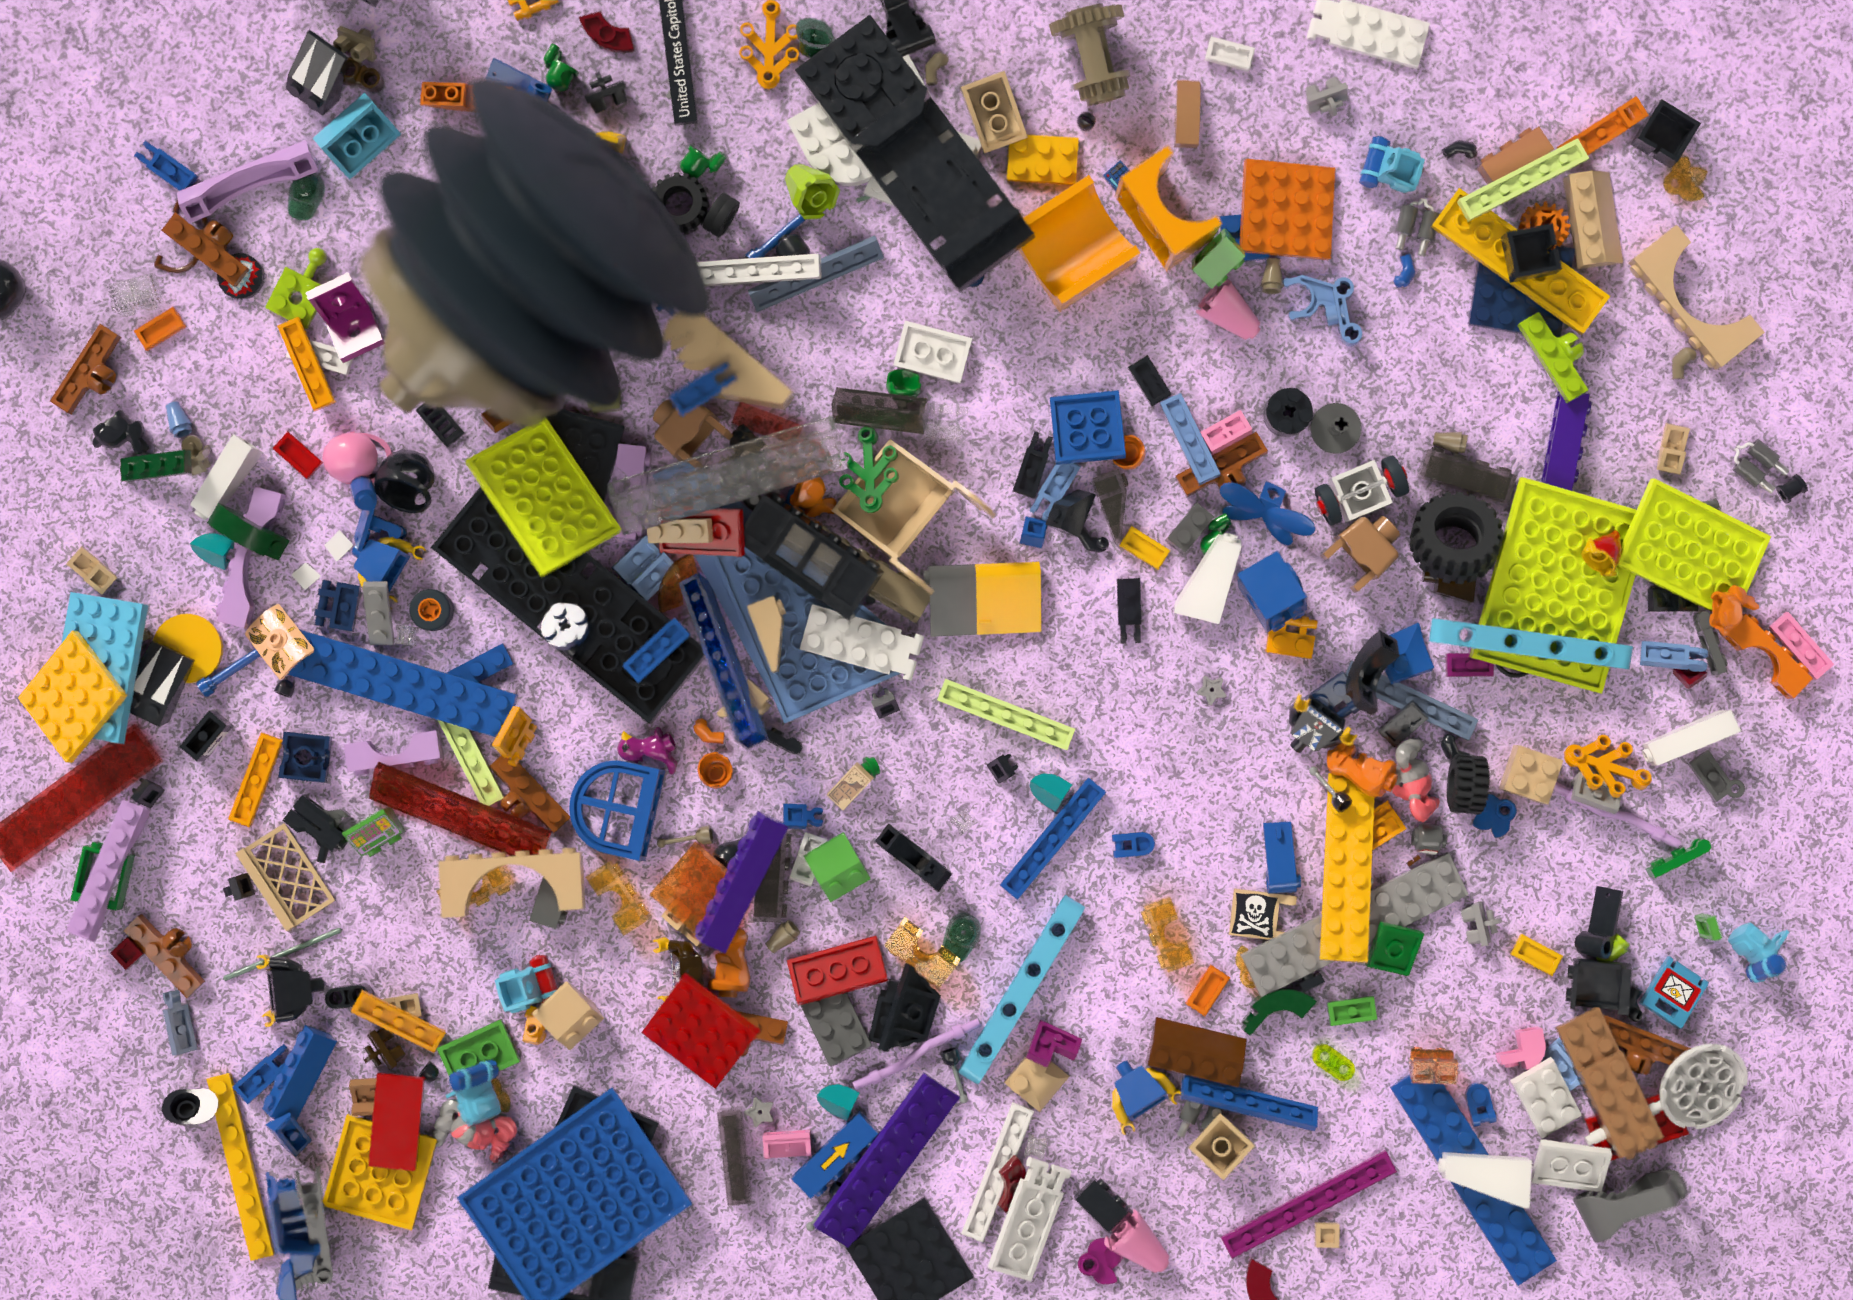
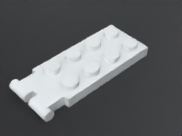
[1306,0,1430,69]
[800,604,924,681]
[988,1157,1071,1281]

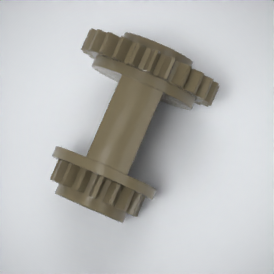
[1049,3,1130,106]

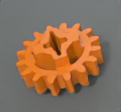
[1518,201,1571,251]

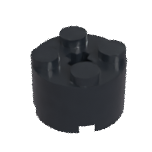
[1263,388,1313,437]

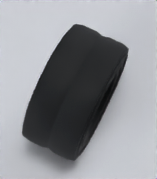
[703,193,740,237]

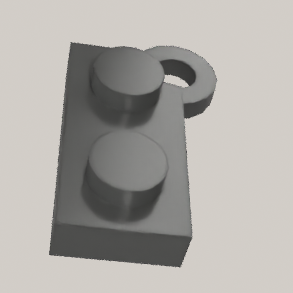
[1687,750,1745,802]

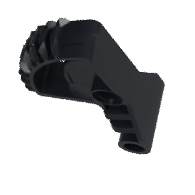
[880,0,936,57]

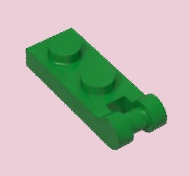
[1646,838,1711,878]

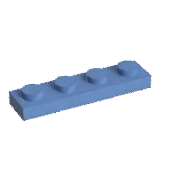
[1160,393,1220,485]

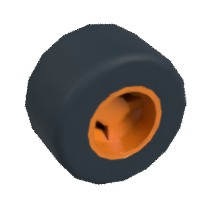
[409,589,454,631]

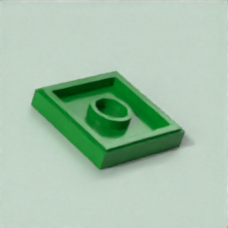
[1365,921,1425,977]

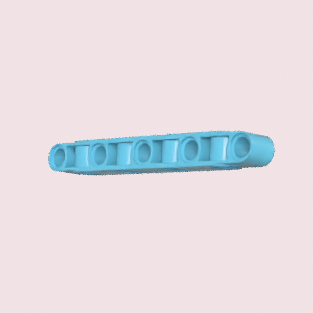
[1429,618,1633,669]
[958,895,1085,1085]

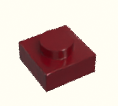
[1673,657,1707,689]
[110,937,144,970]

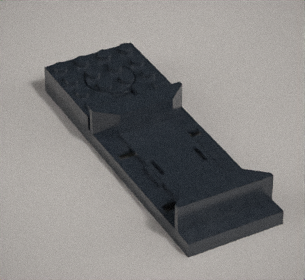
[795,15,1036,293]
[431,486,710,724]

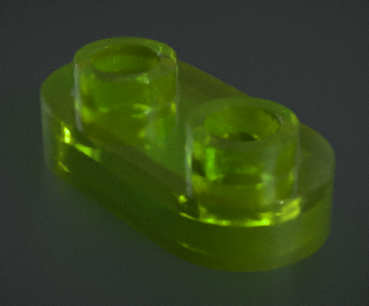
[1311,1043,1355,1081]

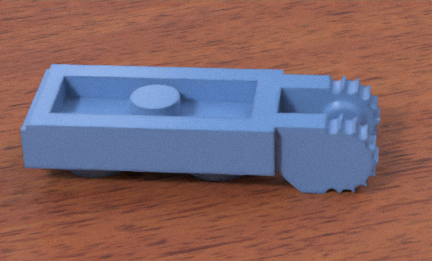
[1029,463,1081,521]
[1640,641,1708,672]

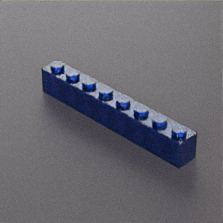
[679,572,768,750]

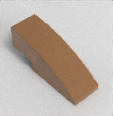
[1174,80,1200,149]

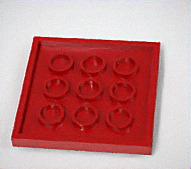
[641,973,760,1089]

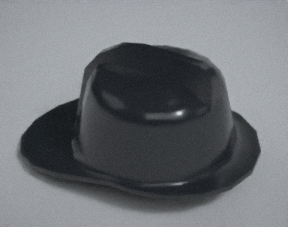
[162,1089,218,1126]

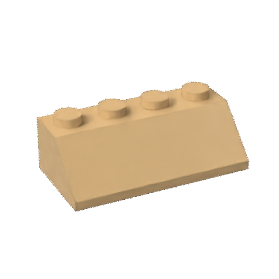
[1563,171,1623,270]

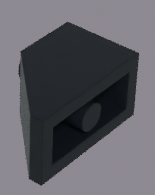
[1045,489,1096,538]

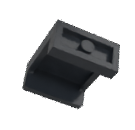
[1565,958,1632,1015]

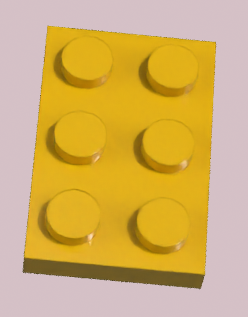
[1007,135,1079,185]

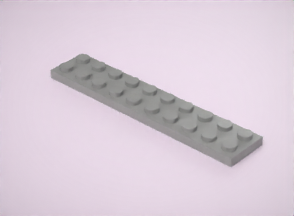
[1240,852,1469,997]

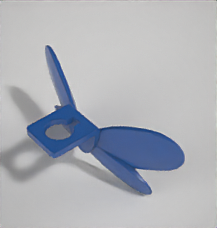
[1220,481,1316,546]

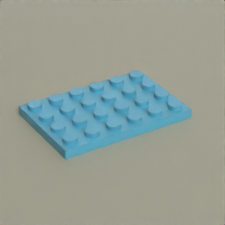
[61,592,149,744]

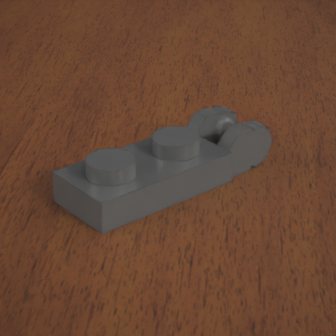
[1692,611,1728,676]

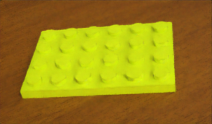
[465,418,622,577]
[1618,478,1771,612]

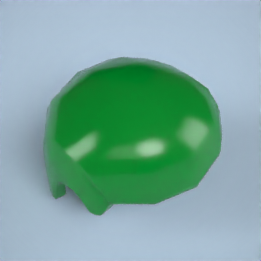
[886,369,921,402]

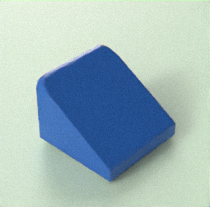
[1020,516,1047,548]

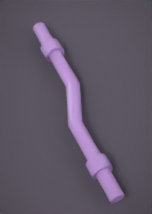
[1554,781,1681,849]
[852,1018,981,1091]

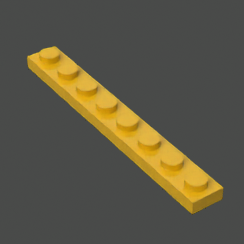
[207,1072,275,1261]

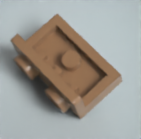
[349,1078,376,1116]

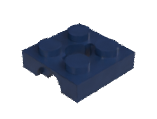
[278,732,332,783]

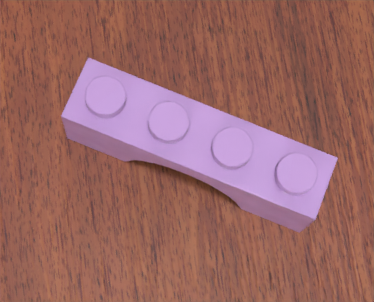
[611,444,652,541]
[344,730,444,776]

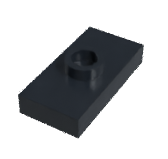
[1128,355,1172,407]
[1378,700,1429,747]

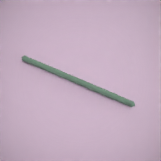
[222,928,343,981]

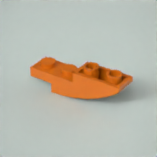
[420,82,473,112]

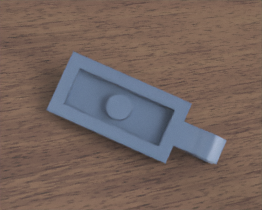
[163,990,198,1056]

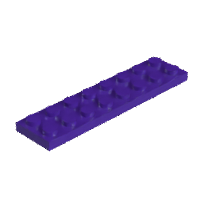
[813,1072,960,1248]

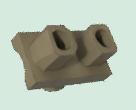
[333,26,377,63]
[181,435,211,476]

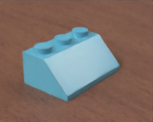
[313,92,401,180]

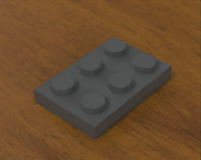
[800,993,873,1067]

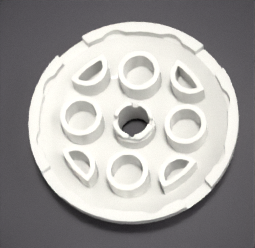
[1660,1044,1748,1129]

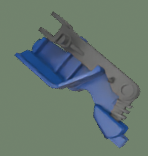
[266,1167,333,1300]

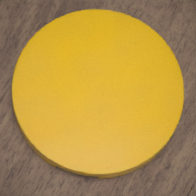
[153,614,223,684]

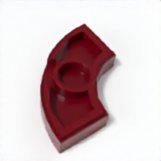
[579,11,635,53]
[997,1155,1027,1214]
[1245,1258,1279,1300]

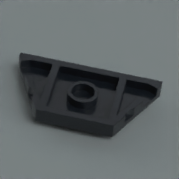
[878,963,941,1052]

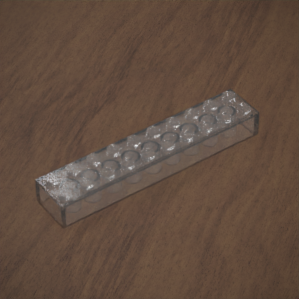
[607,416,848,536]

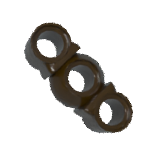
[343,57,384,93]

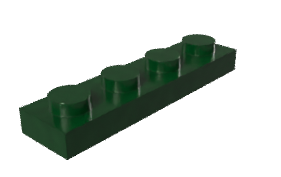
[120,450,192,482]

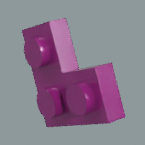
[1445,647,1494,677]
[1026,1020,1083,1068]

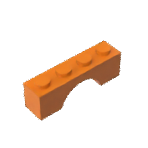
[1720,613,1813,699]

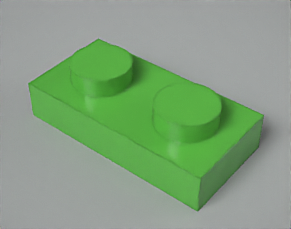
[1327,996,1377,1026]

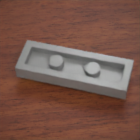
[362,581,394,645]

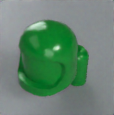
[543,43,579,92]
[680,144,727,178]
[1200,513,1232,555]

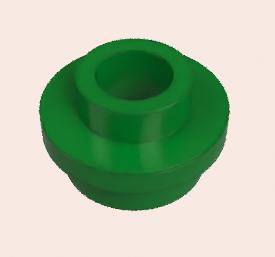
[861,757,880,778]

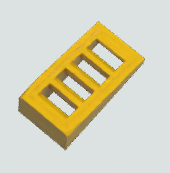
[596,131,627,154]

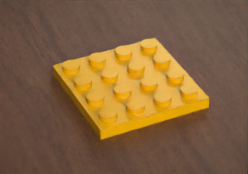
[18,630,128,763]
[322,1114,437,1230]

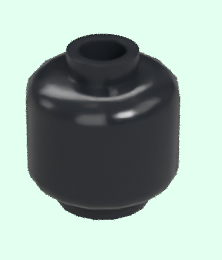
[776,234,810,256]

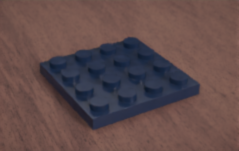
[1467,245,1575,337]

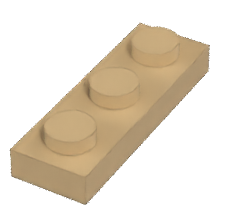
[646,518,713,543]

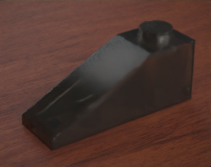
[1091,469,1129,545]

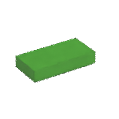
[1694,913,1722,941]

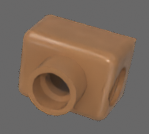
[653,399,733,474]
[1320,515,1401,593]

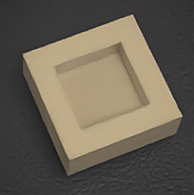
[1314,1222,1340,1248]

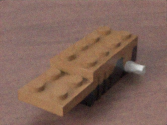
[1555,1007,1663,1160]

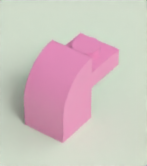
[1496,1026,1546,1070]

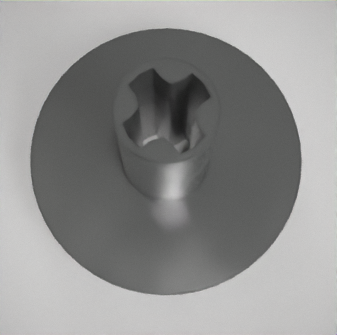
[1310,403,1361,454]

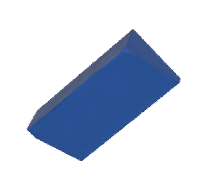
[266,1113,312,1157]

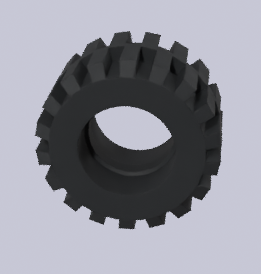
[652,172,709,235]
[1447,754,1490,815]

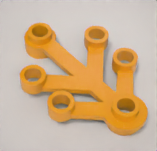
[739,0,800,89]
[1564,735,1652,798]

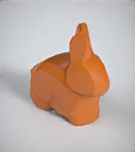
[790,467,837,517]
[1709,585,1759,636]

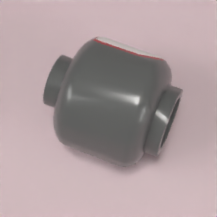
[1411,823,1447,855]

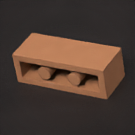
[1477,126,1554,185]

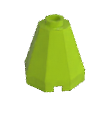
[785,164,840,220]

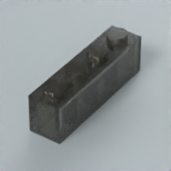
[831,387,929,434]
[1416,447,1517,504]
[753,830,792,923]
[717,1106,753,1206]

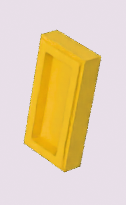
[1119,526,1171,570]
[1510,934,1563,976]

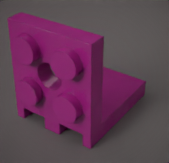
[306,273,385,363]

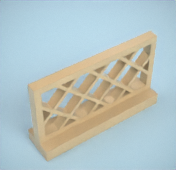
[235,823,335,932]

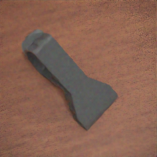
[1573,1169,1688,1243]

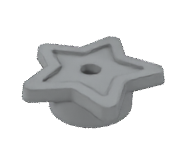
[1196,676,1226,706]
[744,1097,773,1127]

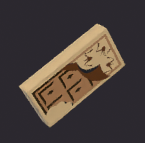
[826,762,874,810]

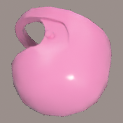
[322,431,392,484]

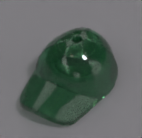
[287,173,325,221]
[942,912,981,962]

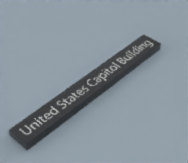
[659,0,698,126]

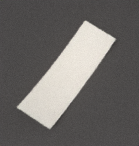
[291,530,353,590]

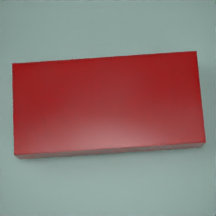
[272,431,323,479]

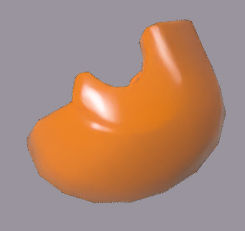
[1112,435,1146,470]
[697,752,733,789]

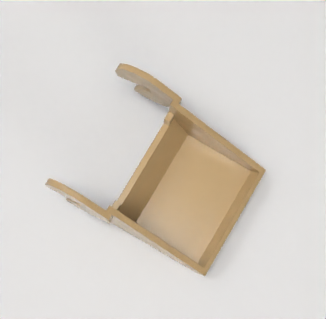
[664,313,794,410]
[832,439,996,595]

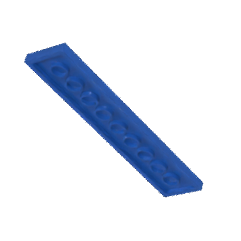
[287,629,518,737]
[1390,1064,1557,1286]

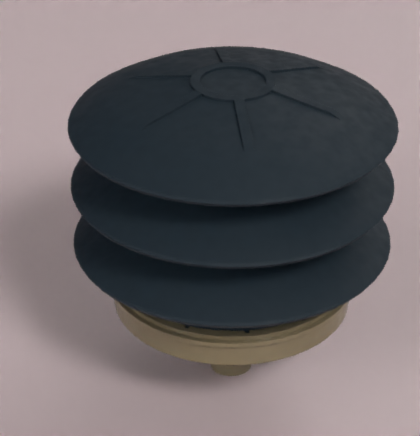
[360,78,709,427]

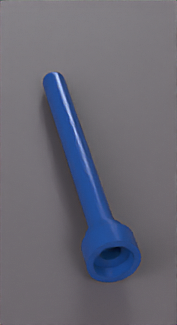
[744,214,807,259]
[196,649,261,698]

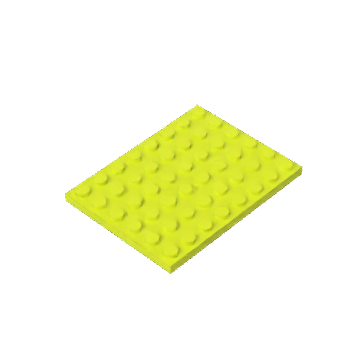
[1469,477,1636,694]

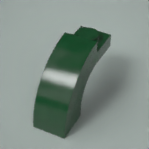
[207,503,290,561]
[1241,988,1317,1036]

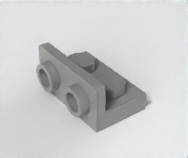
[1571,772,1622,814]

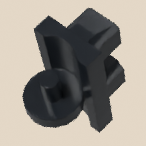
[584,72,627,114]

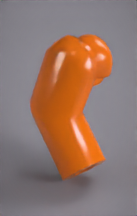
[693,718,725,744]

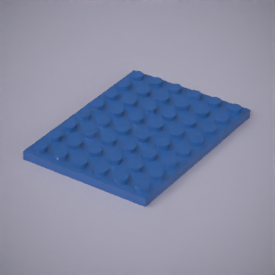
[456,1087,693,1300]

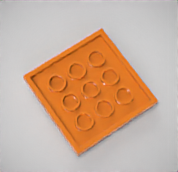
[1240,159,1335,260]

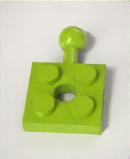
[265,248,327,330]

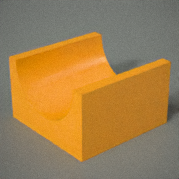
[1115,146,1222,272]
[1018,175,1141,313]

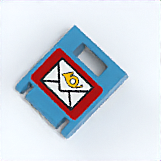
[1639,956,1709,1029]

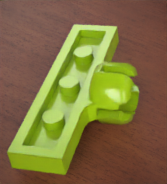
[1517,312,1588,403]

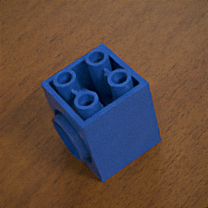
[1237,550,1307,633]

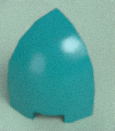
[190,533,235,570]
[1029,773,1072,812]
[817,1084,860,1121]

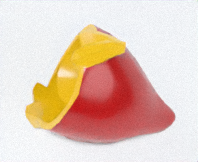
[1581,530,1622,576]

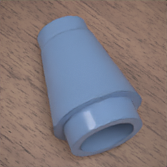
[165,402,192,438]

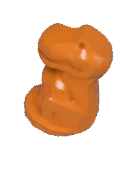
[1327,743,1398,797]
[708,927,750,998]

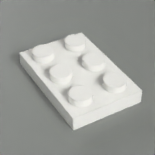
[893,321,972,384]
[1510,1057,1582,1139]
[1531,1139,1612,1192]

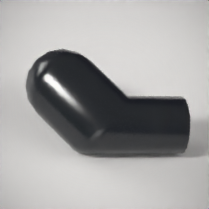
[1441,140,1478,159]
[1079,527,1109,553]
[1441,734,1470,760]
[1626,985,1643,1022]

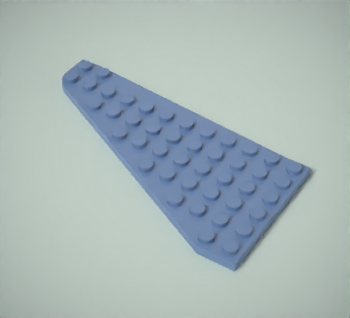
[653,464,901,724]

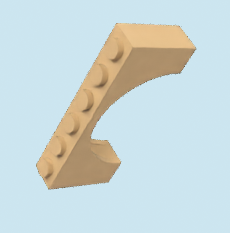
[1628,225,1765,370]
[438,848,586,918]

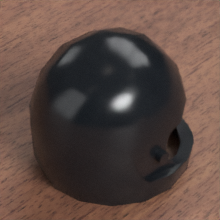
[0,259,26,320]
[374,449,435,514]

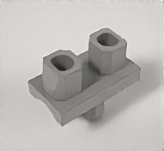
[1306,77,1348,117]
[1461,901,1502,947]

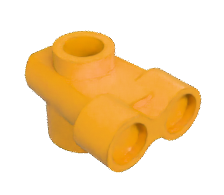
[522,1006,546,1045]

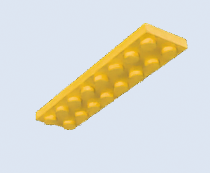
[1431,188,1610,335]
[1319,773,1374,963]

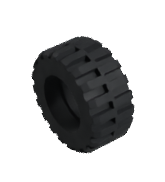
[1409,492,1503,584]

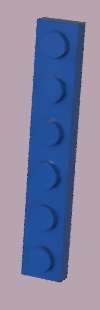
[999,777,1106,900]
[1180,1075,1318,1131]

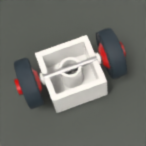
[1315,455,1409,525]

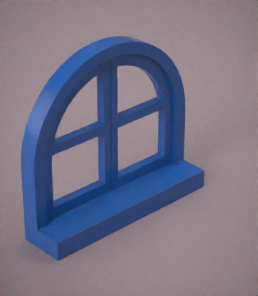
[569,761,666,861]

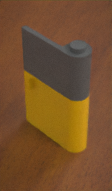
[923,562,1041,637]

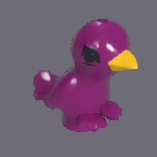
[617,727,678,775]

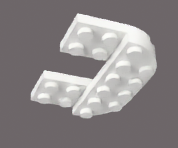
[787,54,932,186]

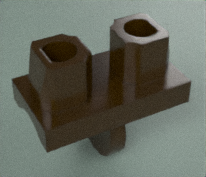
[363,1028,406,1070]

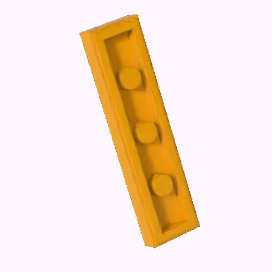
[277,317,336,412]
[228,732,283,828]
[351,990,446,1053]

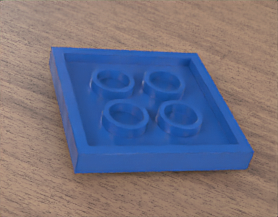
[1050,390,1126,465]

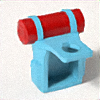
[495,954,558,1013]

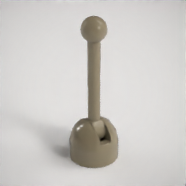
[657,825,713,848]

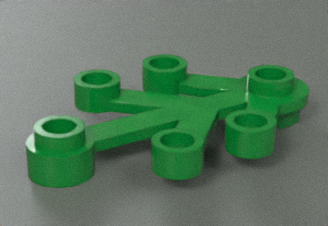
[838,426,899,513]

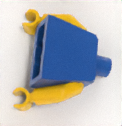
[352,537,426,609]
[1112,1060,1181,1135]

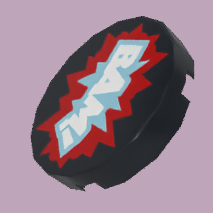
[217,253,264,300]

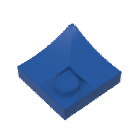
[1385,622,1434,684]

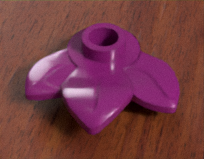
[1078,1238,1123,1284]

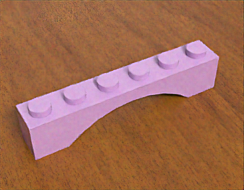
[177,140,318,223]
[216,487,287,629]
[66,800,150,942]

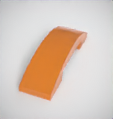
[1557,96,1649,155]

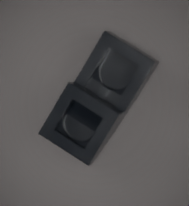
[1648,588,1698,612]

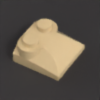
[1004,1056,1070,1112]

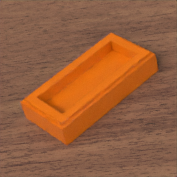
[134,307,187,351]
[1185,964,1231,1016]

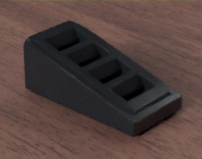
[416,404,465,448]

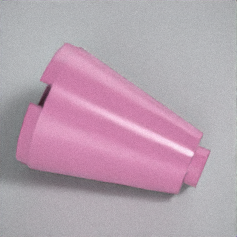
[1196,278,1260,340]
[1105,1210,1169,1273]

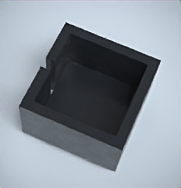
[1631,99,1701,168]
[1501,223,1562,283]

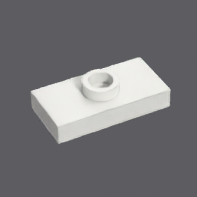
[1204,36,1255,72]

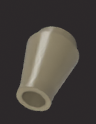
[1260,258,1284,294]
[1433,432,1468,454]
[765,920,800,953]

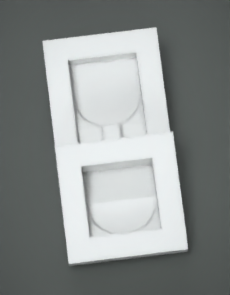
[789,832,827,887]

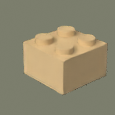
[1499,745,1563,805]

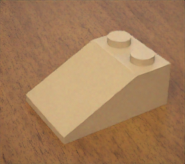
[959,71,1028,154]
[747,596,786,673]

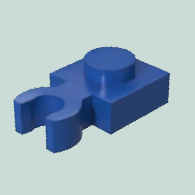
[783,804,823,829]

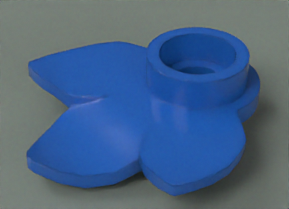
[1473,794,1517,838]

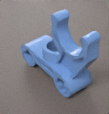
[1283,275,1362,346]

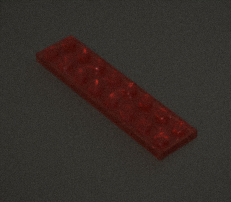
[0,724,164,872]
[368,762,552,856]

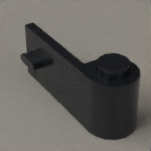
[1574,886,1624,959]

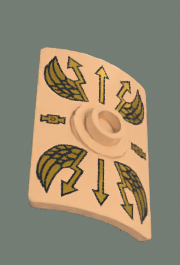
[245,604,314,680]

